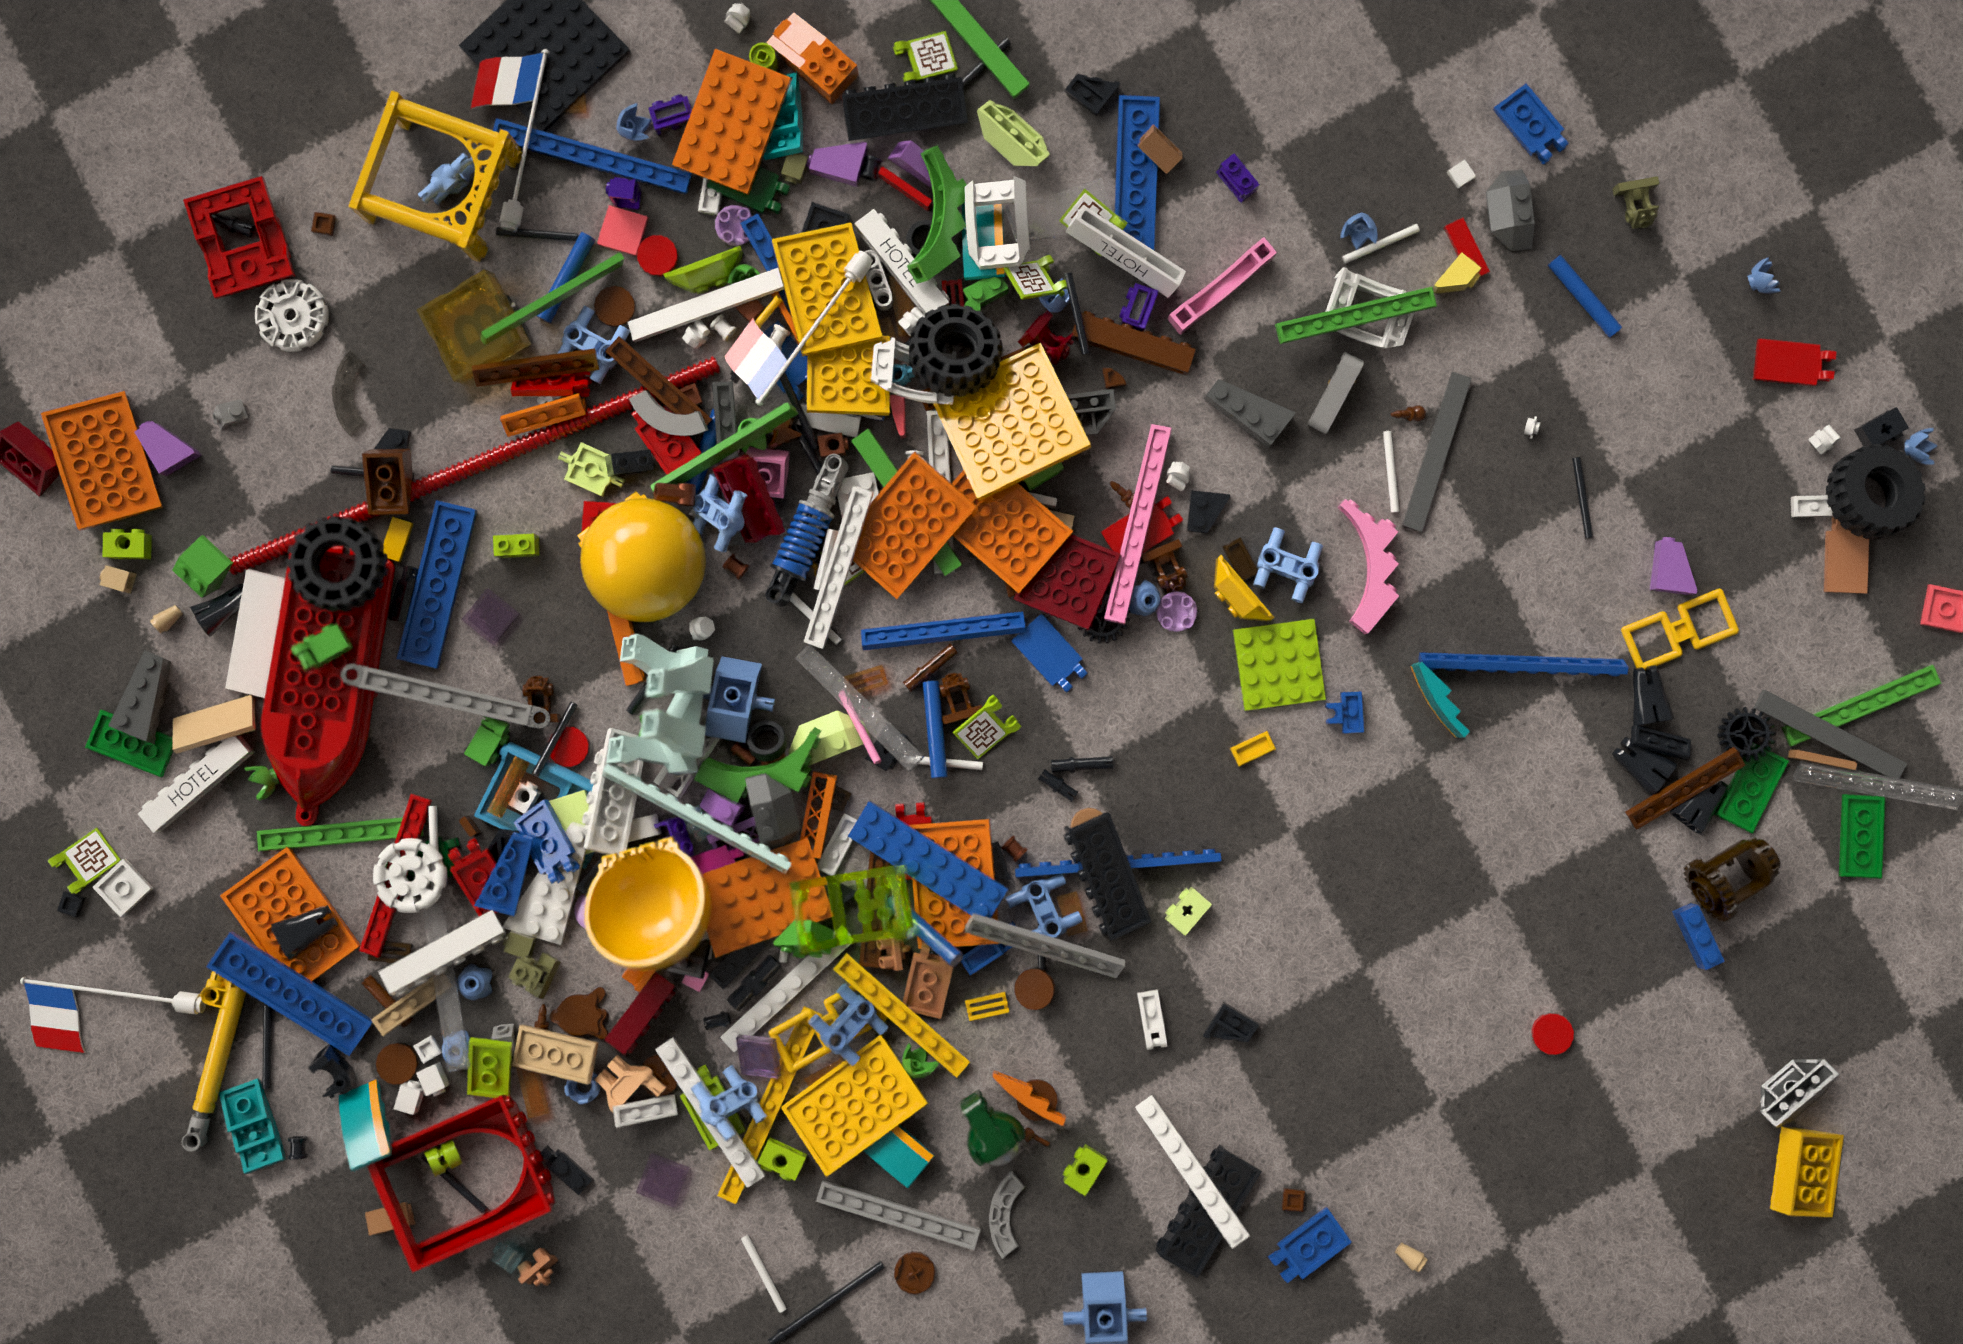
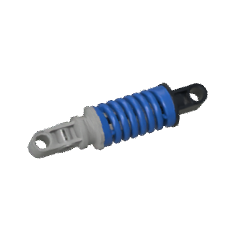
[766,454,848,607]

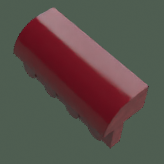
[712,454,785,543]

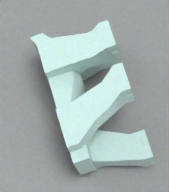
[606,634,713,775]

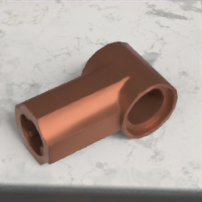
[653,483,696,506]

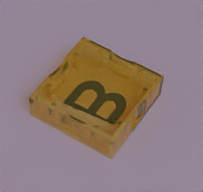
[416,269,531,384]

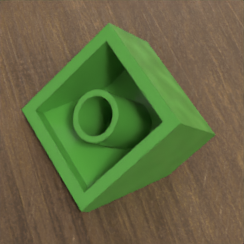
[172,535,233,598]

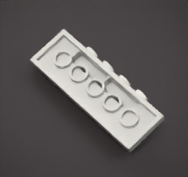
[582,728,644,858]

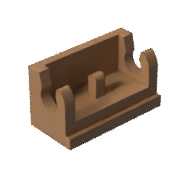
[1138,124,1183,174]
[365,1202,416,1236]

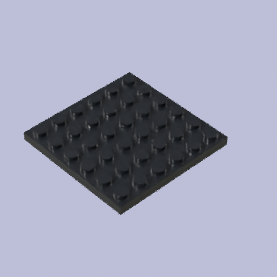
[458,0,631,132]

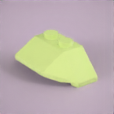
[977,100,1050,166]
[788,711,872,766]

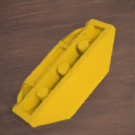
[1214,555,1275,621]

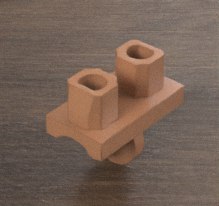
[876,931,911,971]
[517,1248,558,1286]

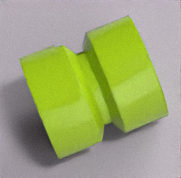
[749,43,778,71]
[424,1140,462,1177]

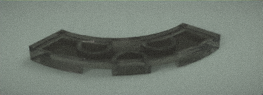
[332,351,366,437]

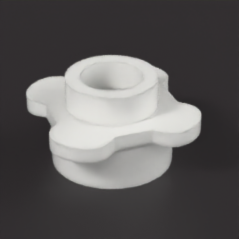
[1524,416,1540,439]

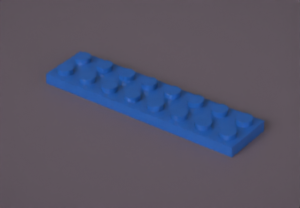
[1114,95,1160,250]
[397,500,478,669]
[848,801,1009,918]
[206,931,373,1056]

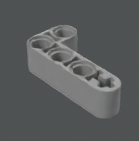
[1308,352,1364,434]

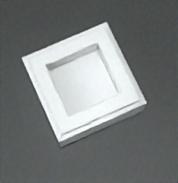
[1447,160,1476,189]
[413,1035,442,1064]

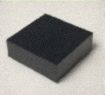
[57,891,85,917]

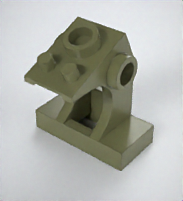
[1612,176,1660,229]
[508,952,561,999]

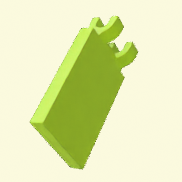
[680,1064,746,1150]

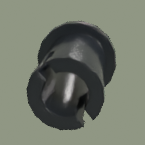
[703,1011,731,1030]

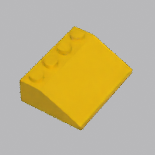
[1770,1127,1844,1217]

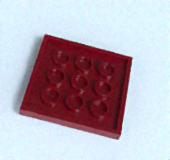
[1014,534,1121,631]

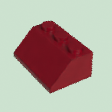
[0,421,60,497]

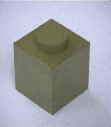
[781,153,808,185]
[503,931,537,958]

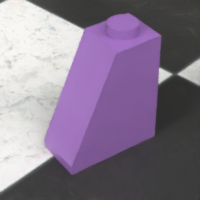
[887,140,932,188]
[807,142,868,187]
[135,421,201,476]
[1650,537,1697,595]
[700,788,745,826]

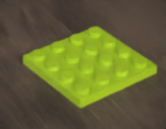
[1233,619,1326,711]

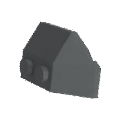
[1485,169,1535,252]
[1066,389,1116,436]
[745,773,800,850]
[1760,1059,1839,1128]

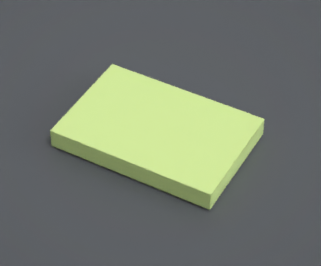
[549,790,595,855]

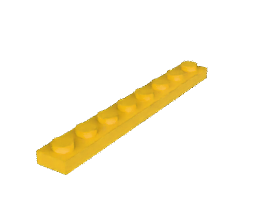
[833,953,970,1078]

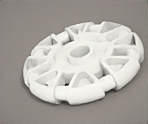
[255,279,329,352]
[373,838,447,913]

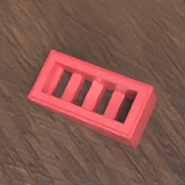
[890,395,906,438]

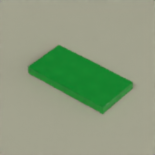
[85,709,173,777]
[1714,742,1789,834]
[1839,794,1885,879]

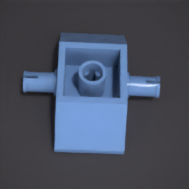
[703,656,775,743]
[1063,1271,1147,1344]

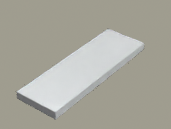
[225,569,285,698]

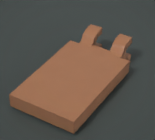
[1824,517,1869,594]
[903,941,953,1019]

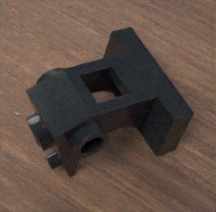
[308,1044,357,1099]

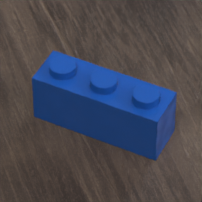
[1672,903,1725,970]

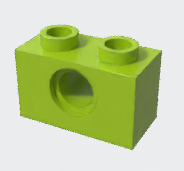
[102,529,152,559]
[493,533,540,558]
[758,1137,807,1181]
[1063,1144,1107,1196]

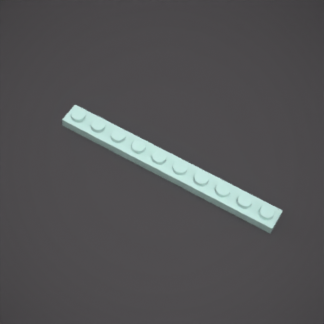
[602,764,791,874]

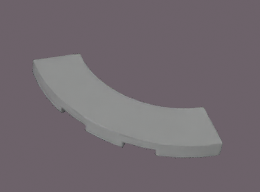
[629,390,708,436]
[989,1170,1025,1259]

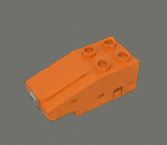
[767,13,859,104]

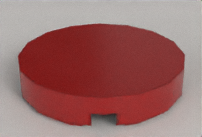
[637,235,678,276]
[548,727,590,767]
[1531,1013,1574,1055]

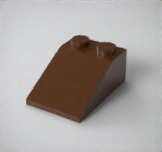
[362,449,413,515]

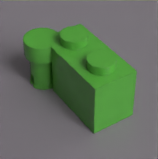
[963,277,1009,311]
[291,624,353,671]
[464,716,510,766]

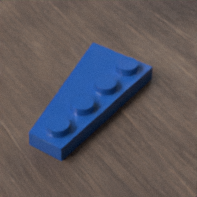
[474,832,534,916]

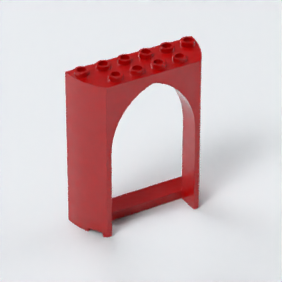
[367,1095,556,1273]

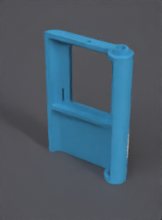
[474,742,595,869]

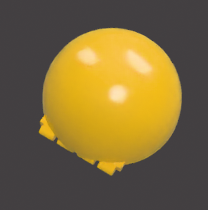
[577,491,706,622]
[585,837,711,971]

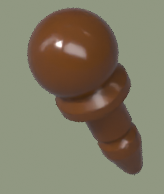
[1391,405,1426,421]
[1110,481,1135,509]
[534,1004,549,1031]

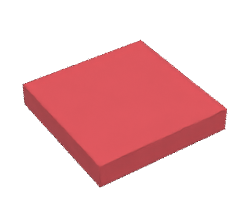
[597,205,649,257]
[1920,584,1963,633]

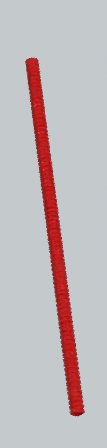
[229,356,721,575]

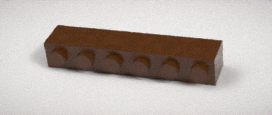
[1072,311,1196,376]

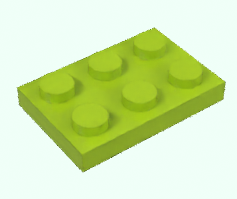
[467,1037,512,1098]

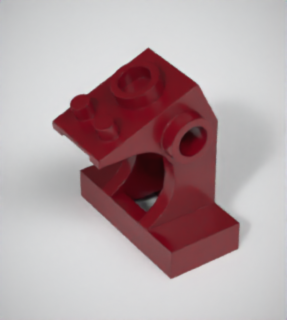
[1017,310,1074,365]

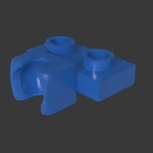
[1325,691,1364,733]

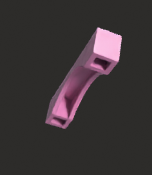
[1167,237,1277,335]

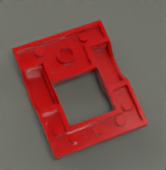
[183,176,295,299]

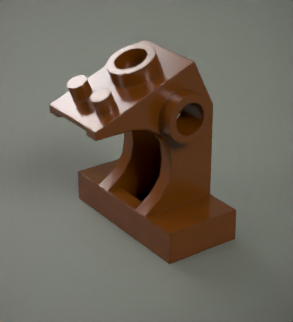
[1141,539,1188,593]
[940,673,982,725]
[523,676,561,723]

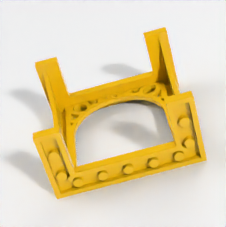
[348,90,522,262]

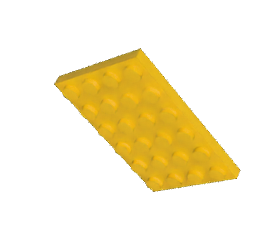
[772,223,882,356]
[781,1035,928,1177]

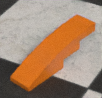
[992,1070,1066,1126]

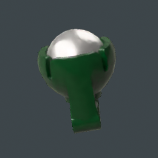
[960,1089,1026,1166]

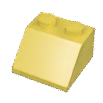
[1433,253,1481,293]

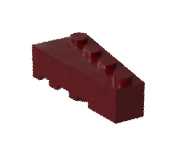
[604,972,676,1056]

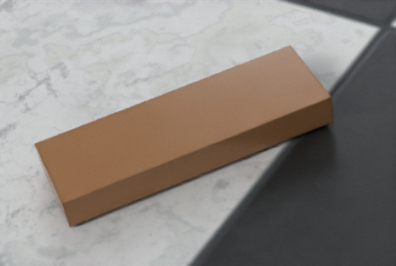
[1788,750,1857,770]

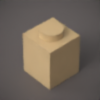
[100,565,137,593]

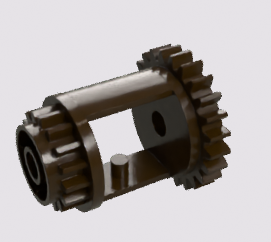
[1683,838,1781,922]

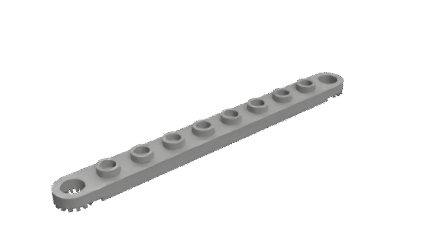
[341,664,550,729]

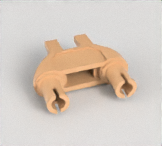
[595,1055,666,1112]

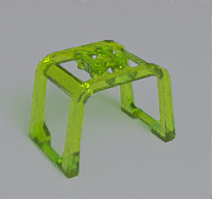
[789,864,918,955]

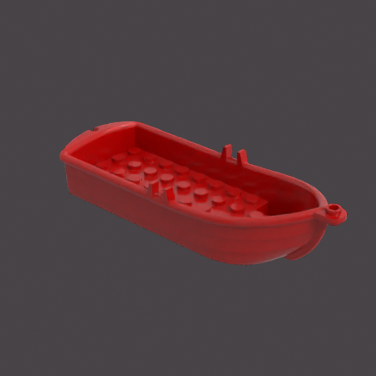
[261,545,395,826]

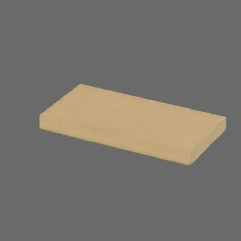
[173,695,255,754]
[512,1024,599,1084]

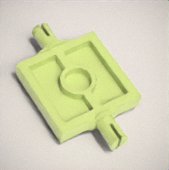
[558,442,625,497]

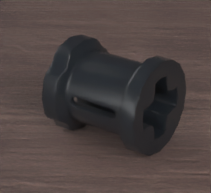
[859,155,882,182]
[288,1136,307,1160]

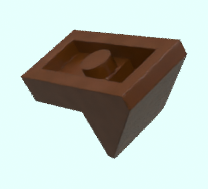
[768,417,802,449]

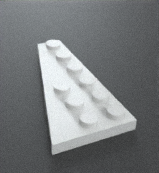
[503,822,587,945]

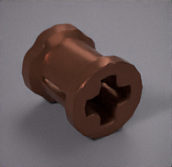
[723,554,750,580]
[1001,835,1028,862]

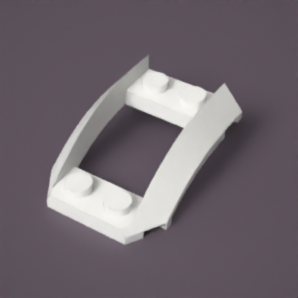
[965,176,1030,270]
[1325,267,1414,349]
[871,338,956,404]

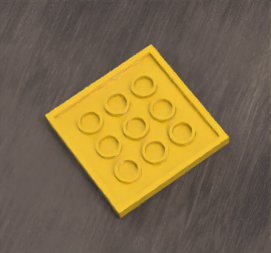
[807,336,890,416]

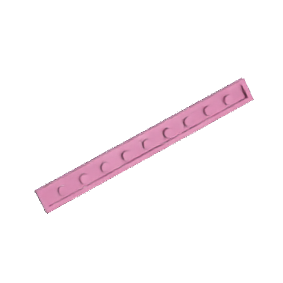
[1104,424,1172,624]

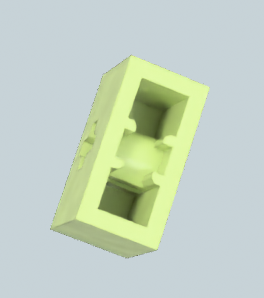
[1165,887,1212,936]

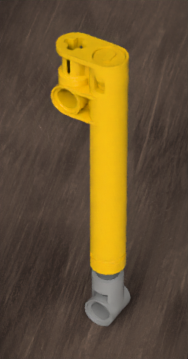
[182,971,246,1151]

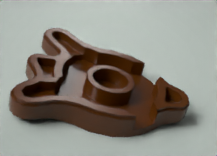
[550,987,608,1039]

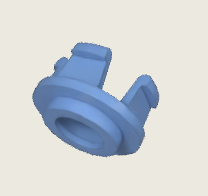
[565,1072,601,1104]

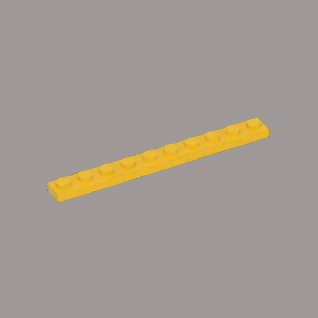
[717,1006,823,1204]

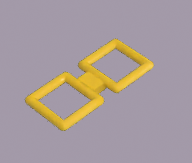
[1621,589,1739,671]
[769,985,887,1073]

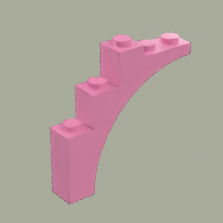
[1337,499,1399,634]

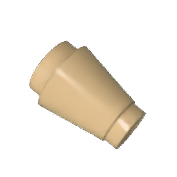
[150,605,183,633]
[1395,1243,1427,1272]

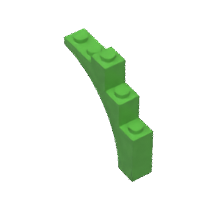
[907,146,967,284]
[694,727,822,803]

